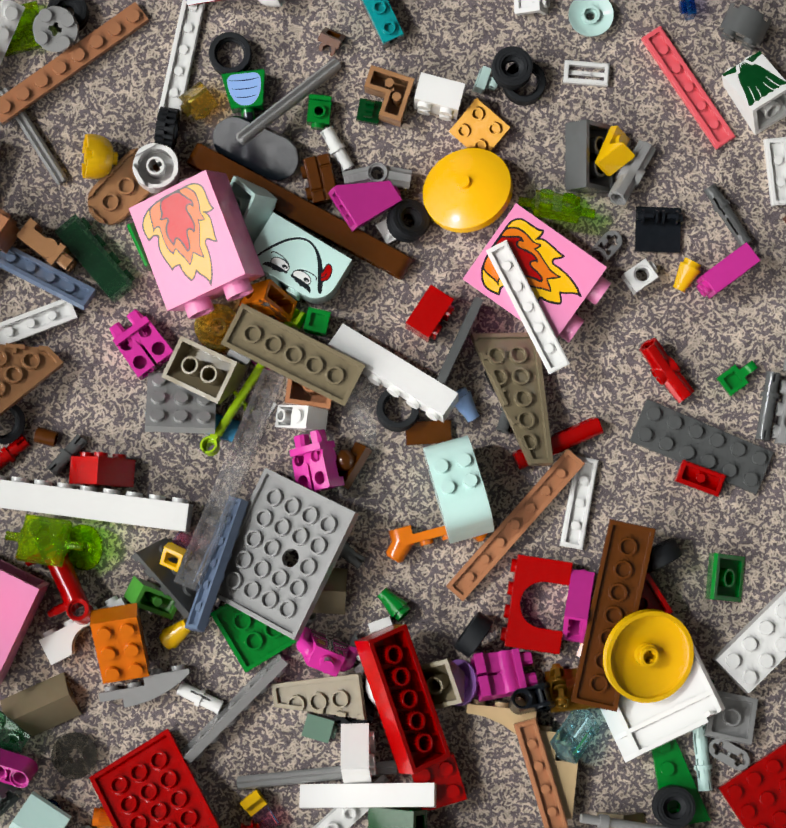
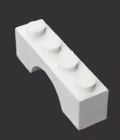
[39,595,127,665]

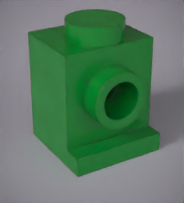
[306,94,332,130]

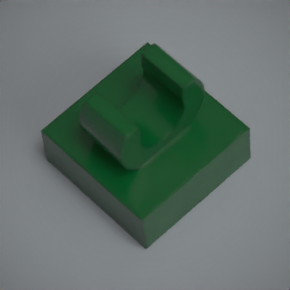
[356,98,382,125]

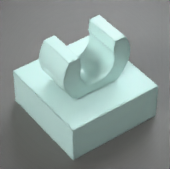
[472,66,498,94]

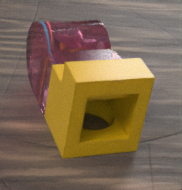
[159,531,197,572]
[240,788,282,828]

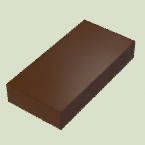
[405,420,452,446]

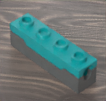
[360,0,404,50]

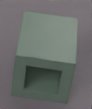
[301,712,338,743]

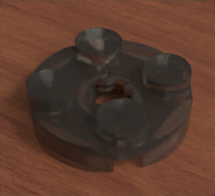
[51,732,99,779]

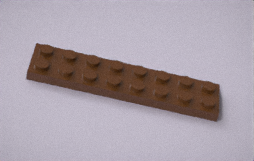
[571,519,656,712]

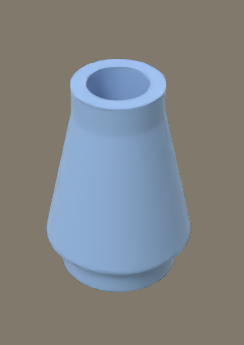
[455,387,480,422]

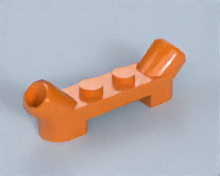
[386,525,488,563]

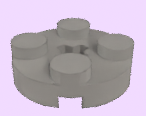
[33,6,79,52]

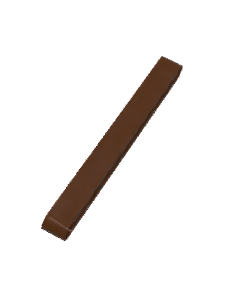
[186,143,413,280]

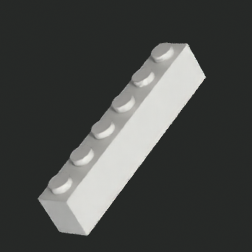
[328,324,458,423]

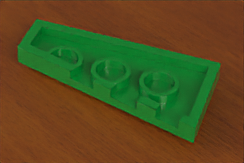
[651,739,711,824]

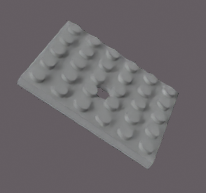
[217,468,359,641]

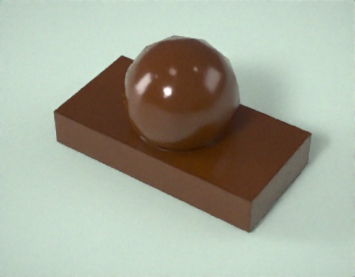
[336,442,372,490]

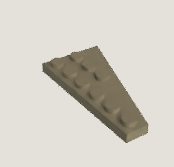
[470,332,554,466]

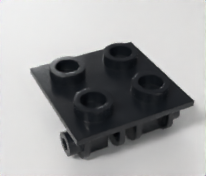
[635,206,683,253]

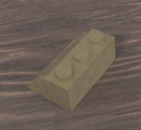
[161,336,248,405]

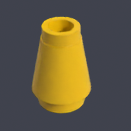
[673,257,701,293]
[159,618,191,649]

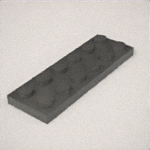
[629,399,774,495]

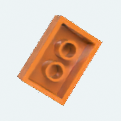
[90,603,149,684]

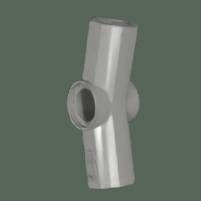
[608,140,656,205]
[342,163,412,190]

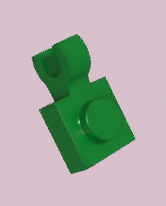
[716,361,758,397]

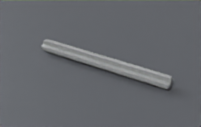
[236,58,342,145]

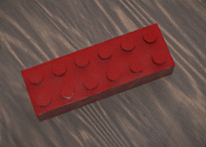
[354,624,451,774]

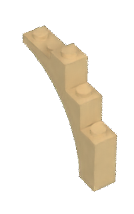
[466,697,578,819]

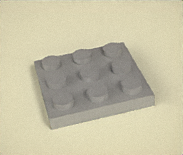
[145,373,216,434]

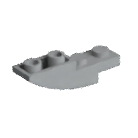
[99,664,192,708]

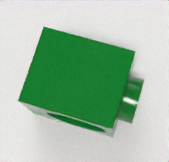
[303,307,332,337]

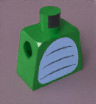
[222,69,266,121]

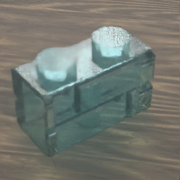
[550,709,600,764]

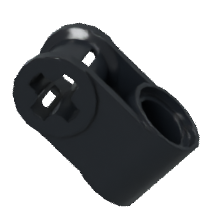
[509,682,556,715]

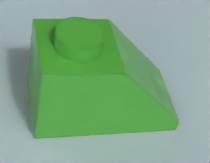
[124,576,177,620]

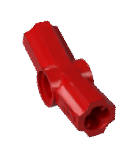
[639,338,695,404]

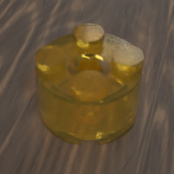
[194,304,236,352]

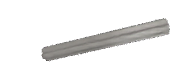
[0,87,67,185]

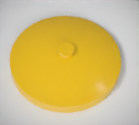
[423,148,513,233]
[603,609,694,703]

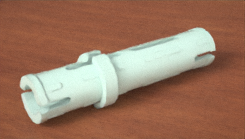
[692,725,713,791]

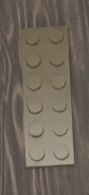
[221,303,366,407]

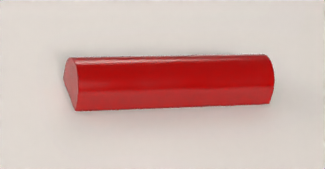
[512,417,603,470]

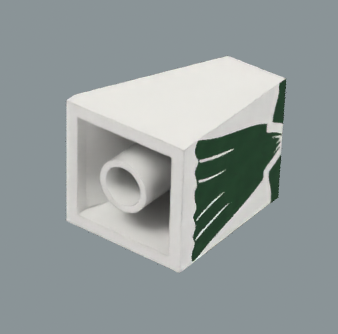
[722,51,786,135]

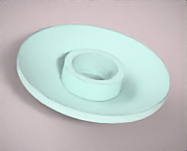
[568,0,614,37]

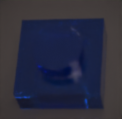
[678,0,697,20]

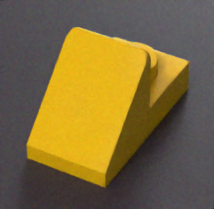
[595,125,635,176]

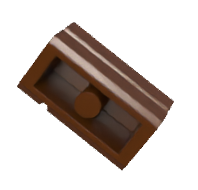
[300,153,337,206]

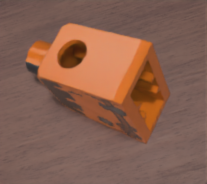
[239,279,297,322]

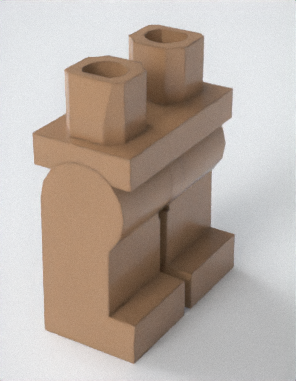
[16,218,77,274]

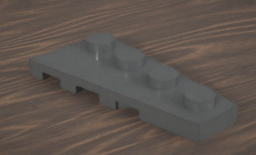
[131,537,212,620]

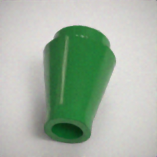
[377,588,411,622]

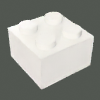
[414,72,465,121]
[341,723,376,784]

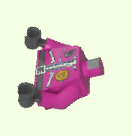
[296,613,367,677]

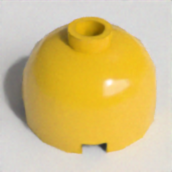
[82,134,118,179]

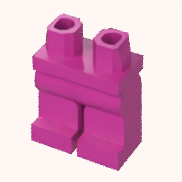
[109,309,173,380]
[289,429,345,493]
[470,648,538,702]

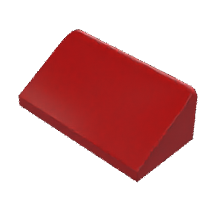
[674,460,726,497]

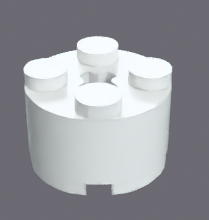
[132,143,180,193]

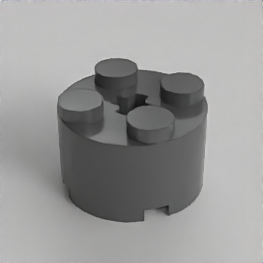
[719,3,772,51]

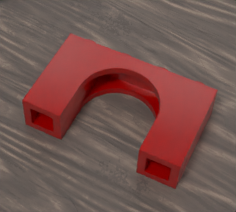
[500,554,573,654]

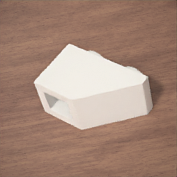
[275,405,328,432]

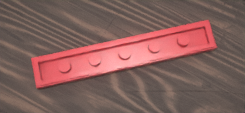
[641,26,736,150]

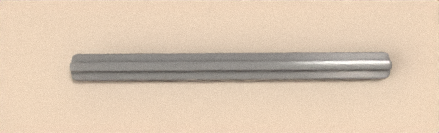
[237,760,397,790]

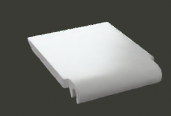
[600,641,725,763]

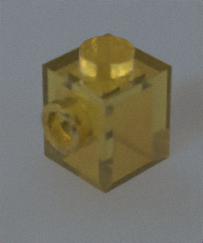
[178,82,218,121]

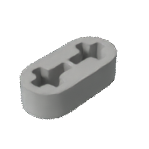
[708,738,750,770]

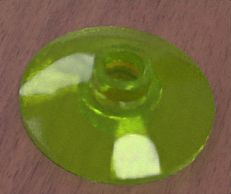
[64,524,104,570]

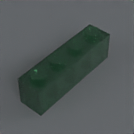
[54,214,136,303]

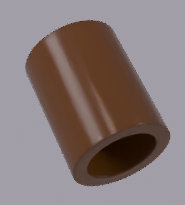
[34,427,58,447]

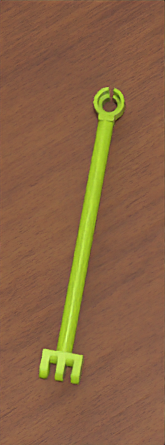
[200,308,307,456]

